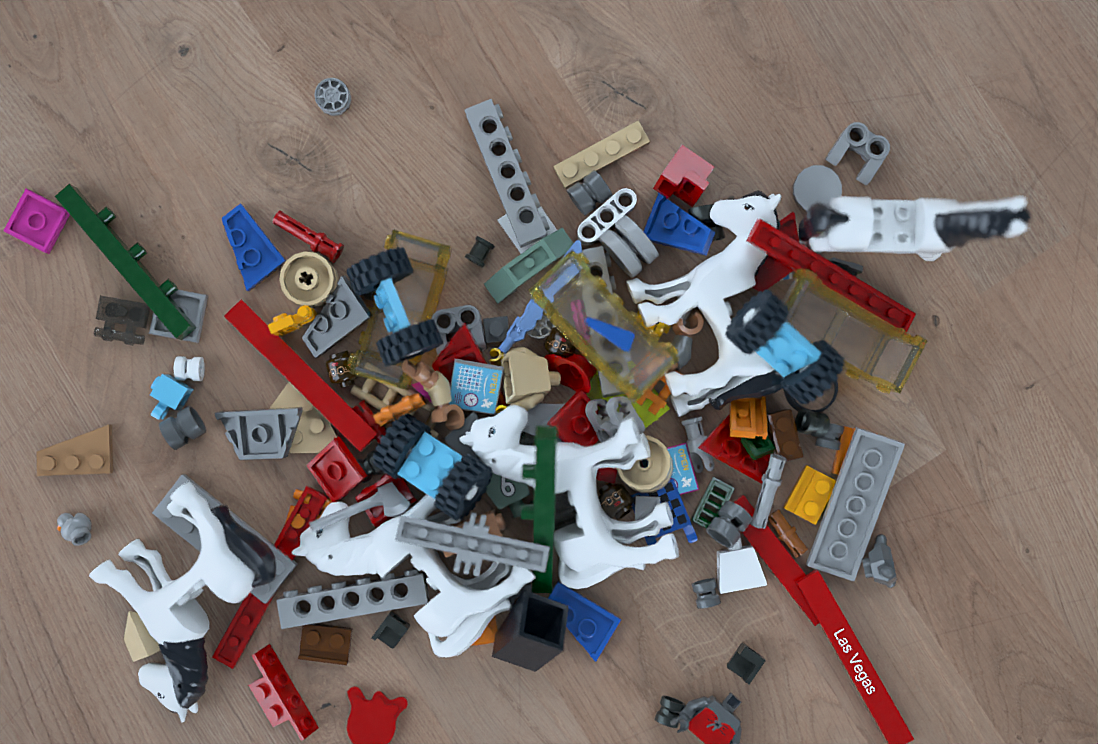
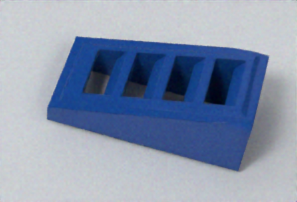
[584,316,635,353]

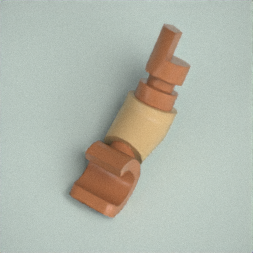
[402,359,465,430]

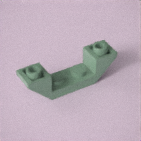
[484,228,574,304]

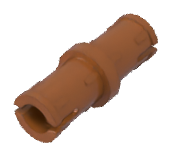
[768,509,808,558]

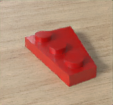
[698,414,770,484]

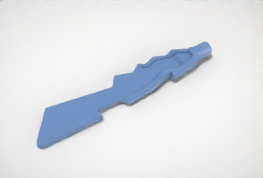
[499,240,584,354]

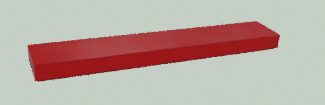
[734,495,819,626]

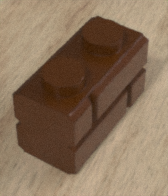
[767,409,804,462]

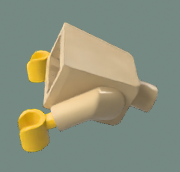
[489,347,561,413]

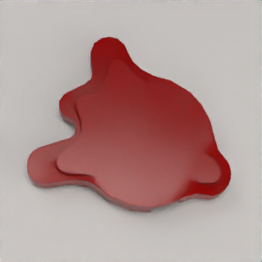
[347,686,408,744]

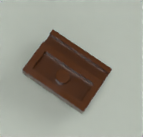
[298,624,353,666]

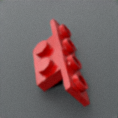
[249,644,319,741]

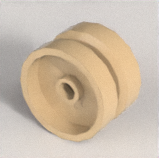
[279,252,339,308]
[617,436,673,493]

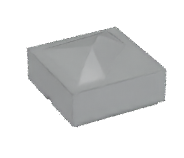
[635,496,660,521]

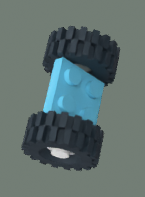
[346,247,444,367]
[725,289,845,405]
[373,414,493,521]

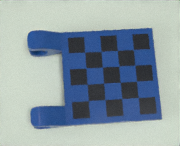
[631,479,698,546]

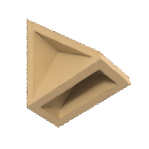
[124,611,160,662]

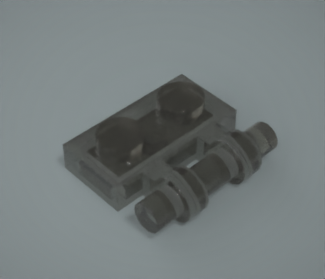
[94,295,150,346]

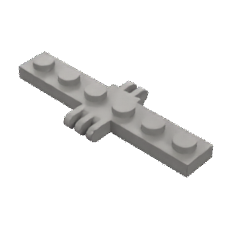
[395,512,550,577]

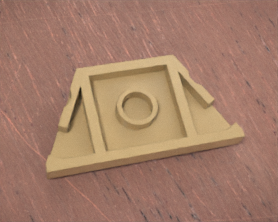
[269,382,338,453]

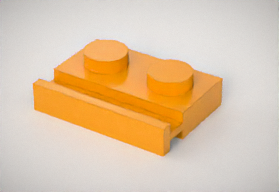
[783,465,836,525]

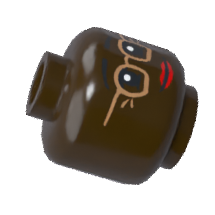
[544,323,580,358]
[325,350,361,388]
[598,483,633,520]

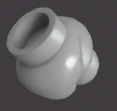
[57,513,92,546]

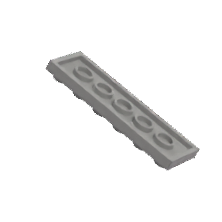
[806,427,905,581]
[152,474,297,604]

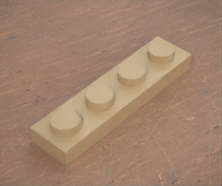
[553,120,650,189]

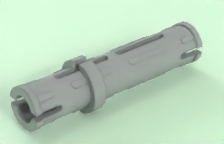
[750,454,786,529]

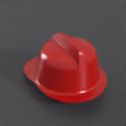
[544,354,597,394]

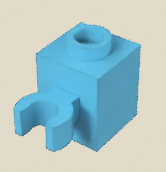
[150,374,194,420]

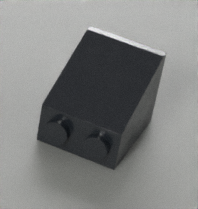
[492,590,569,672]

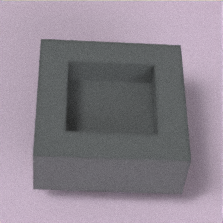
[483,316,509,343]

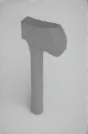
[309,482,411,532]

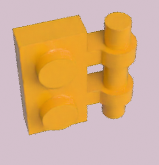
[268,305,317,337]

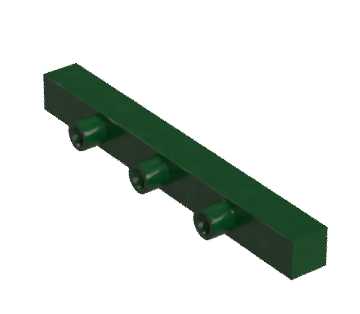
[54,184,197,340]
[521,426,557,593]

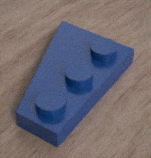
[643,193,715,256]
[221,203,286,291]
[548,581,621,662]

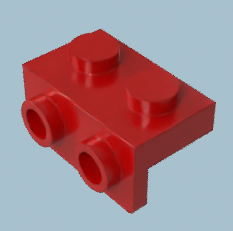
[355,473,417,528]

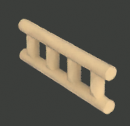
[350,364,439,439]

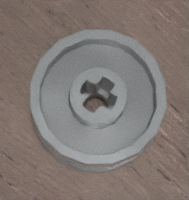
[598,215,659,278]

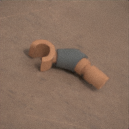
[642,312,704,380]

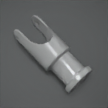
[681,416,714,473]

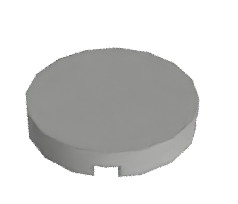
[793,165,842,212]

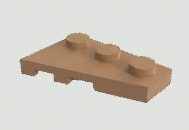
[36,425,113,476]

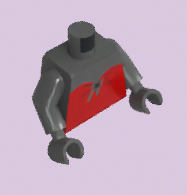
[670,692,742,744]

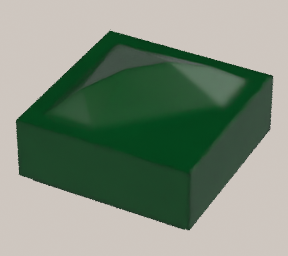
[740,435,776,461]

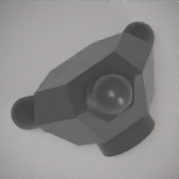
[862,534,897,588]

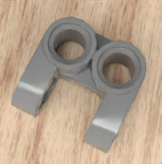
[825,122,890,186]
[431,305,487,355]
[585,396,645,443]

